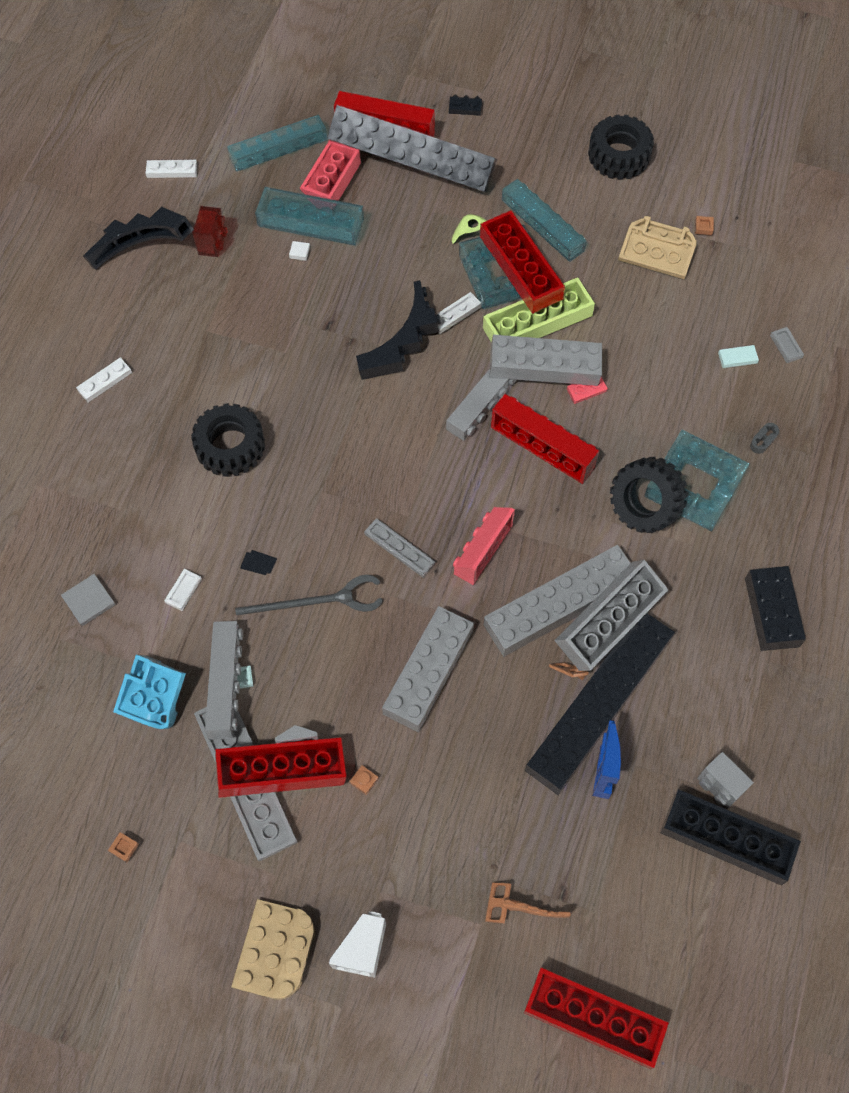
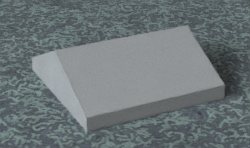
[275,725,318,743]

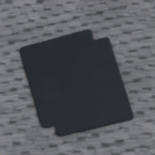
[240,550,277,575]

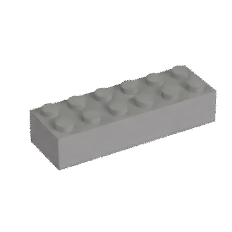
[489,335,602,386]
[554,560,668,671]
[382,606,474,733]

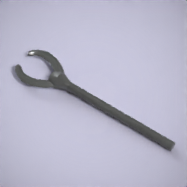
[235,575,383,615]

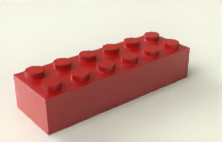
[334,91,435,137]
[480,210,565,313]
[491,394,599,484]
[215,737,346,798]
[523,968,669,1069]

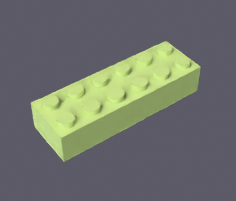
[483,277,595,342]

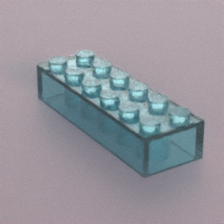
[255,187,364,245]

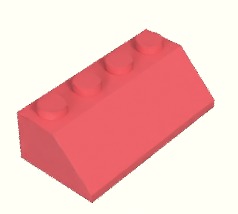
[300,140,361,212]
[453,507,515,585]

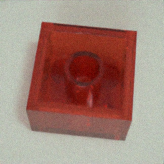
[193,206,227,257]

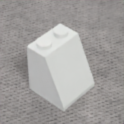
[329,911,386,978]

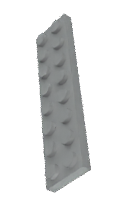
[194,707,297,862]

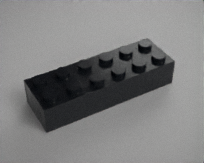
[660,789,801,886]

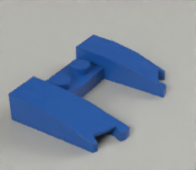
[592,720,621,799]

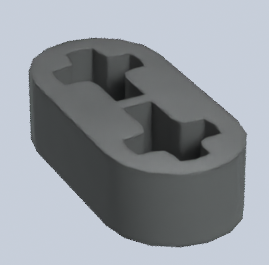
[750,423,779,454]

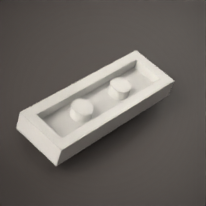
[146,160,197,178]
[437,292,481,334]
[76,358,132,402]

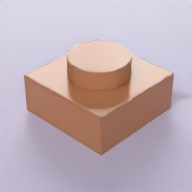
[695,216,714,235]
[349,765,379,795]
[108,832,139,863]

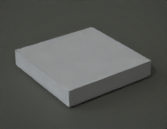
[61,574,115,626]

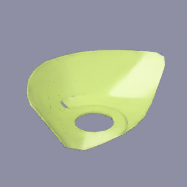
[452,214,487,244]

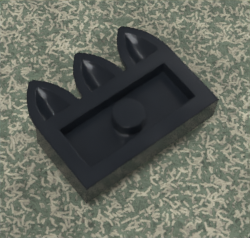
[449,94,482,116]

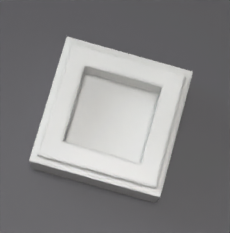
[289,241,310,261]

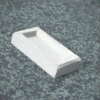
[164,569,202,611]

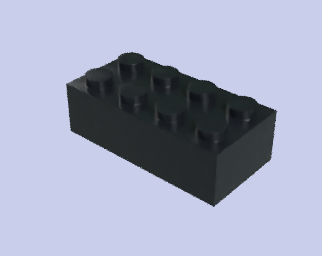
[745,566,806,651]

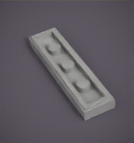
[364,518,435,578]

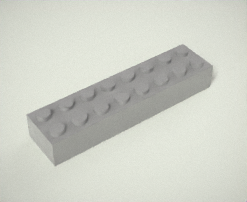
[483,545,631,657]

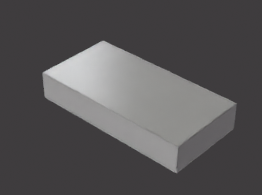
[770,327,804,363]

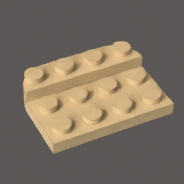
[618,216,696,279]
[231,899,315,1000]

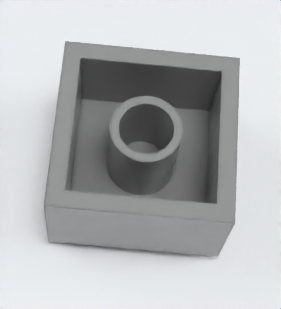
[697,752,754,809]

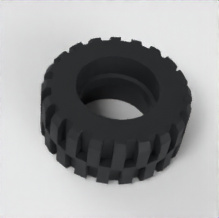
[588,114,654,180]
[191,403,265,477]
[610,457,688,533]

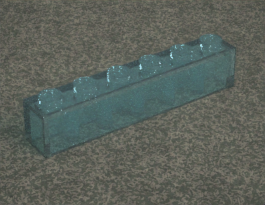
[227,115,327,172]
[502,179,586,262]

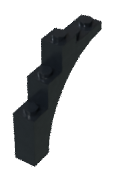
[83,206,194,270]
[356,280,441,380]

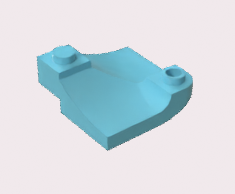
[113,655,186,729]

